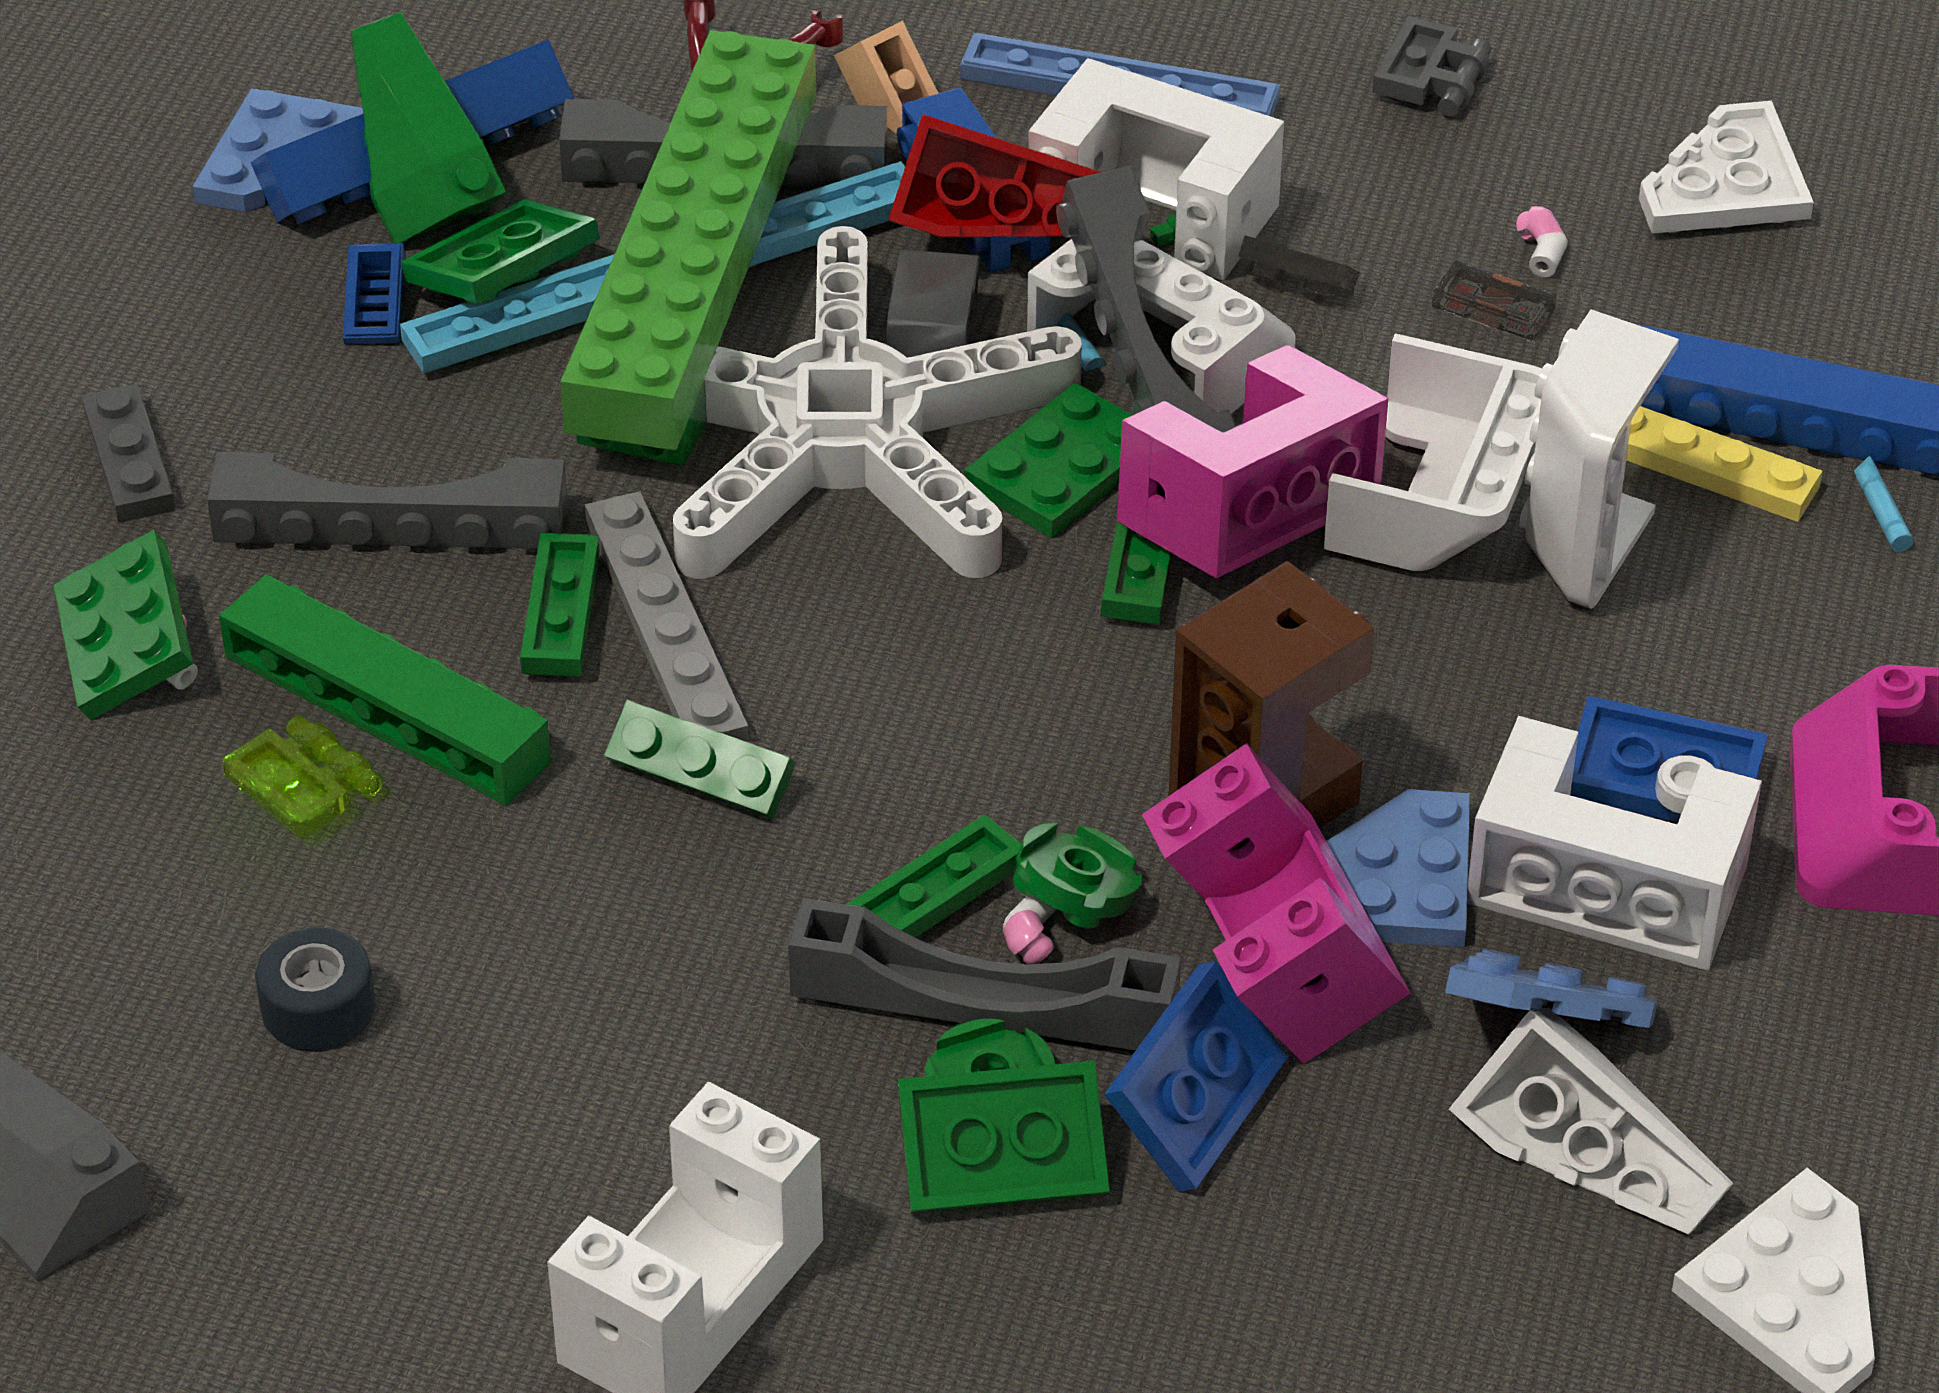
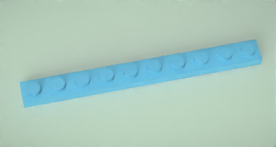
[400,161,905,374]

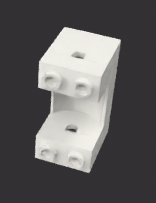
[1029,58,1284,281]
[1467,716,1762,971]
[547,1081,823,1393]

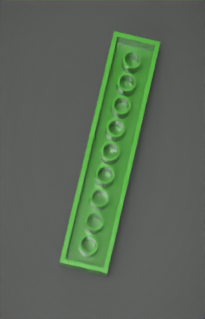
[560,30,816,451]

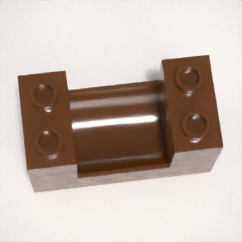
[1168,561,1375,828]

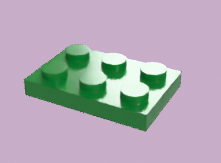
[401,199,600,304]
[964,382,1132,538]
[53,530,193,720]
[897,1060,1110,1214]

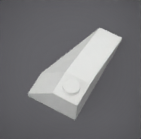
[1449,1008,1733,1234]

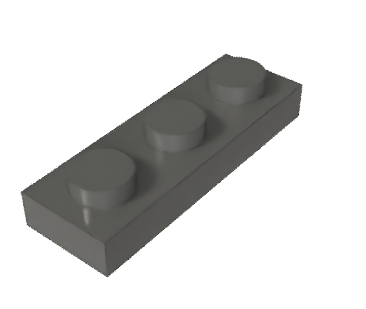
[81,384,175,523]

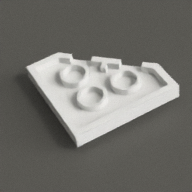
[1639,101,1814,234]
[1672,1168,1875,1393]

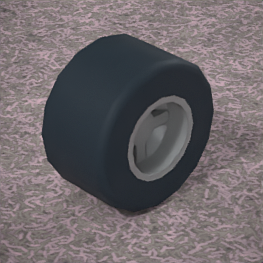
[255,927,376,1051]

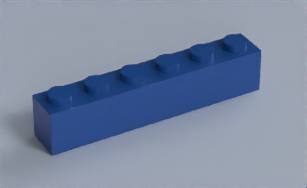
[250,39,575,225]
[1639,324,1939,476]

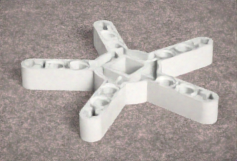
[673,226,1082,579]

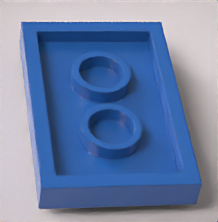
[1570,696,1768,822]
[1104,960,1288,1192]

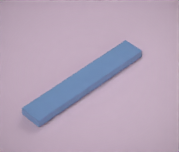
[960,33,1280,117]

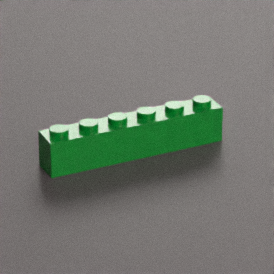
[219,574,551,806]

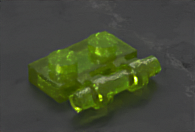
[222,715,383,840]

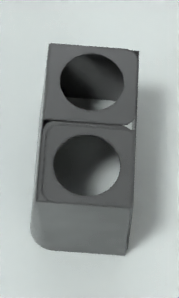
[886,249,979,358]

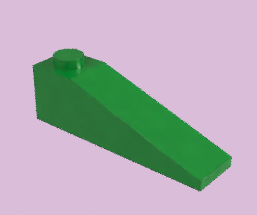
[350,12,506,244]

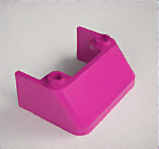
[1789,665,1939,916]

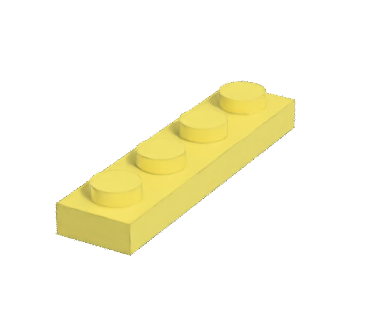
[1626,406,1823,522]

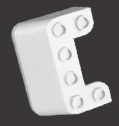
[1027,239,1296,414]
[1519,310,1679,609]
[1324,333,1542,571]

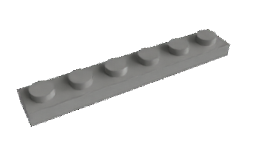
[585,491,749,743]

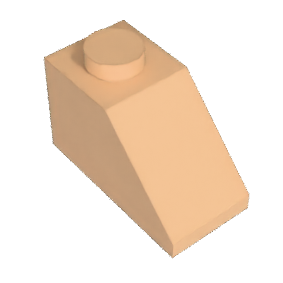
[834,21,938,134]

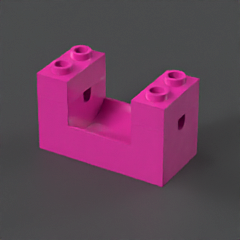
[1117,345,1389,579]
[1142,743,1410,1064]

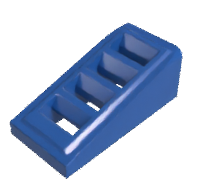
[343,243,407,345]

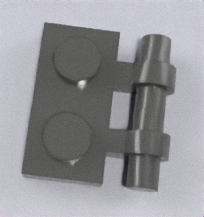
[1372,16,1492,116]

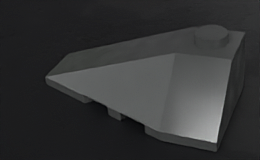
[0,1051,149,1282]

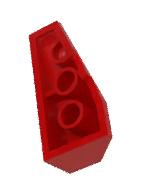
[888,114,1100,238]

